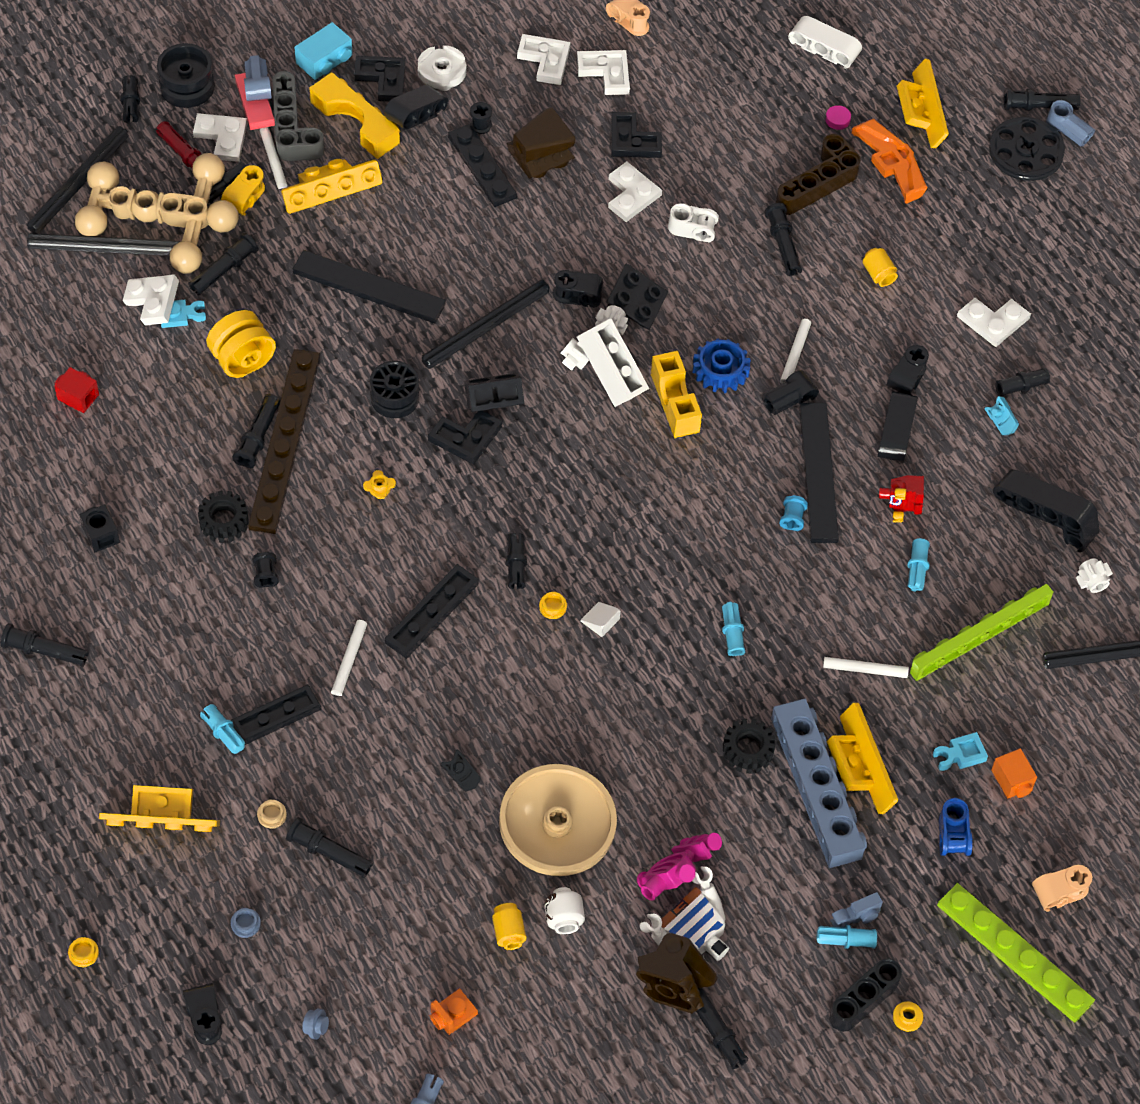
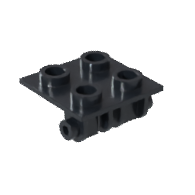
[606,263,668,330]

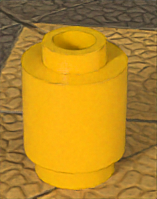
[863,248,898,287]
[492,903,527,950]

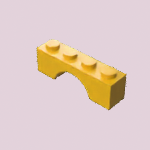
[309,72,400,159]

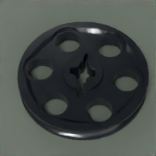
[989,117,1065,181]

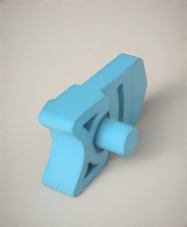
[985,396,1019,435]

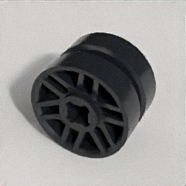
[370,361,419,418]

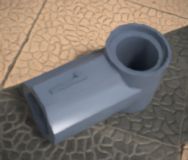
[244,55,272,101]
[1045,100,1095,146]

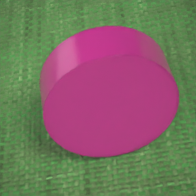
[826,106,851,130]

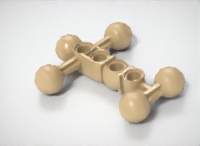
[75,153,239,274]

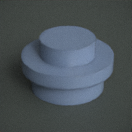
[231,908,261,938]
[303,1008,329,1040]

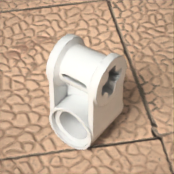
[668,203,719,242]

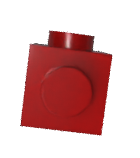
[54,367,99,413]

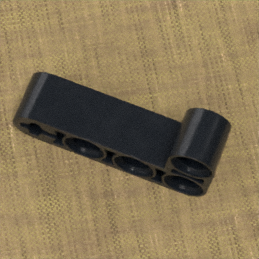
[993,469,1099,553]

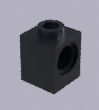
[79,504,120,553]

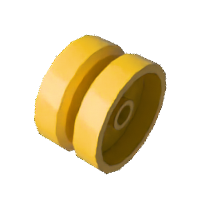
[206,310,276,378]

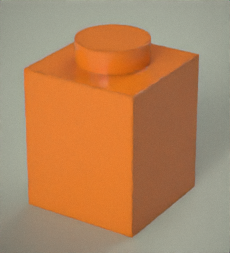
[991,748,1037,799]

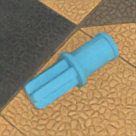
[907,538,930,592]
[722,602,745,656]
[200,704,245,754]
[816,925,877,949]

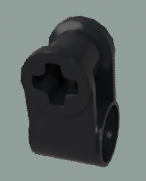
[552,270,604,308]
[886,345,929,395]
[183,983,222,1045]

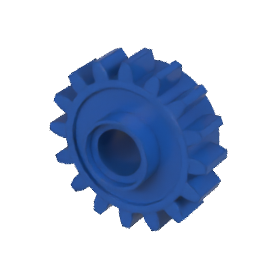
[692,338,751,393]

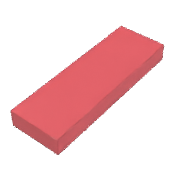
[235,73,275,130]

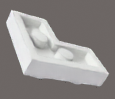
[517,34,570,85]
[577,50,630,95]
[193,113,247,162]
[608,161,662,222]
[123,274,179,325]
[957,298,1031,347]

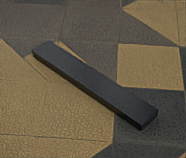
[292,250,446,324]
[799,403,839,543]

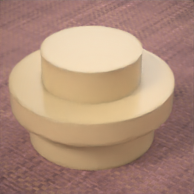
[257,800,287,828]

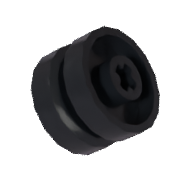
[157,43,215,108]

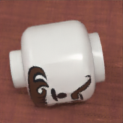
[544,887,585,934]

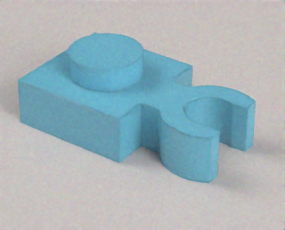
[161,300,206,328]
[933,732,988,771]

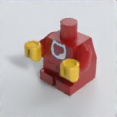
[879,475,924,522]

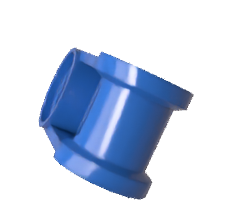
[939,798,972,856]

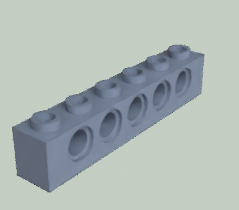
[771,698,867,868]

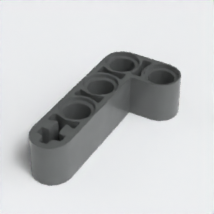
[273,71,325,161]

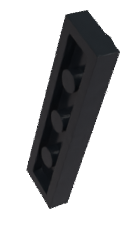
[448,124,517,208]
[385,564,479,659]

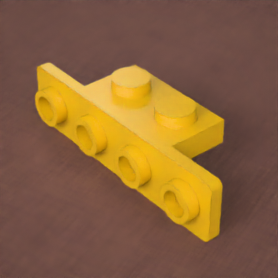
[897,58,949,148]
[281,159,382,214]
[827,703,898,814]
[99,785,220,832]

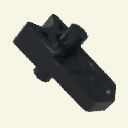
[440,749,481,792]

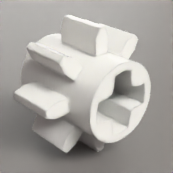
[595,305,628,335]
[561,338,589,371]
[1076,559,1113,593]

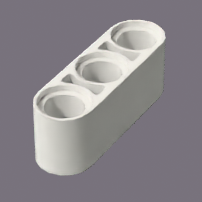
[788,16,862,69]

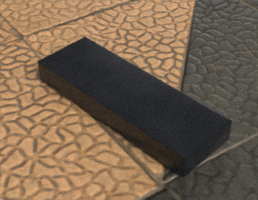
[231,684,321,745]

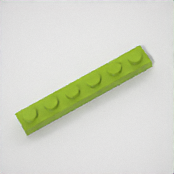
[910,584,1053,681]
[937,883,1095,1023]

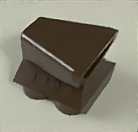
[506,107,575,179]
[636,933,718,1014]

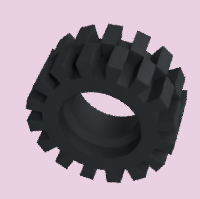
[198,491,249,543]
[722,718,776,774]

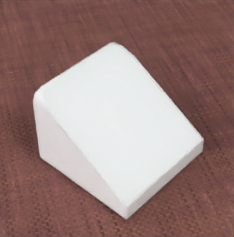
[581,602,621,637]

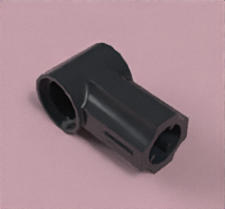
[762,370,819,415]

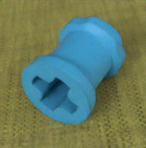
[779,495,808,531]

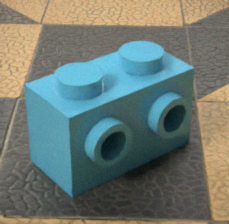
[295,22,353,80]

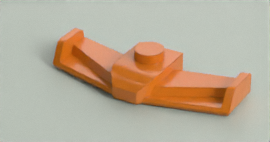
[852,118,927,203]

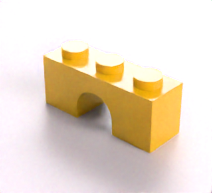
[651,351,702,438]

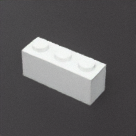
[577,318,649,407]

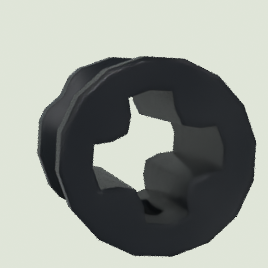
[470,102,492,134]
[252,552,279,588]

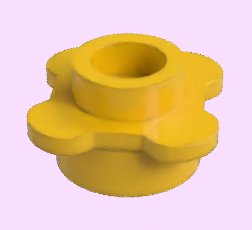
[363,470,396,499]

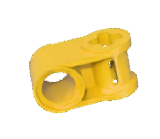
[221,165,265,216]

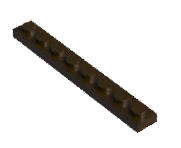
[248,349,320,534]

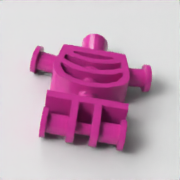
[637,833,722,901]

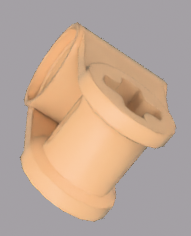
[606,0,650,36]
[1032,865,1092,912]

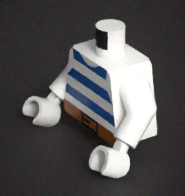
[640,866,729,961]

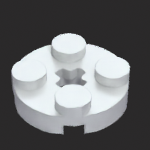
[418,45,467,91]

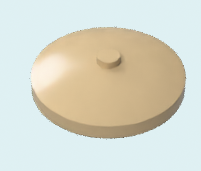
[499,764,617,876]

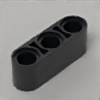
[384,84,448,130]
[877,391,918,463]
[829,958,902,1032]

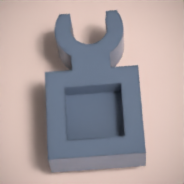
[830,892,883,928]

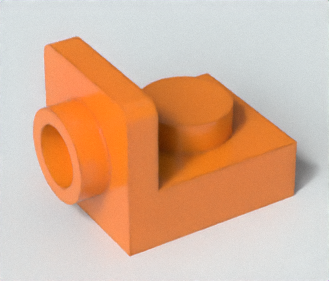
[429,988,478,1035]

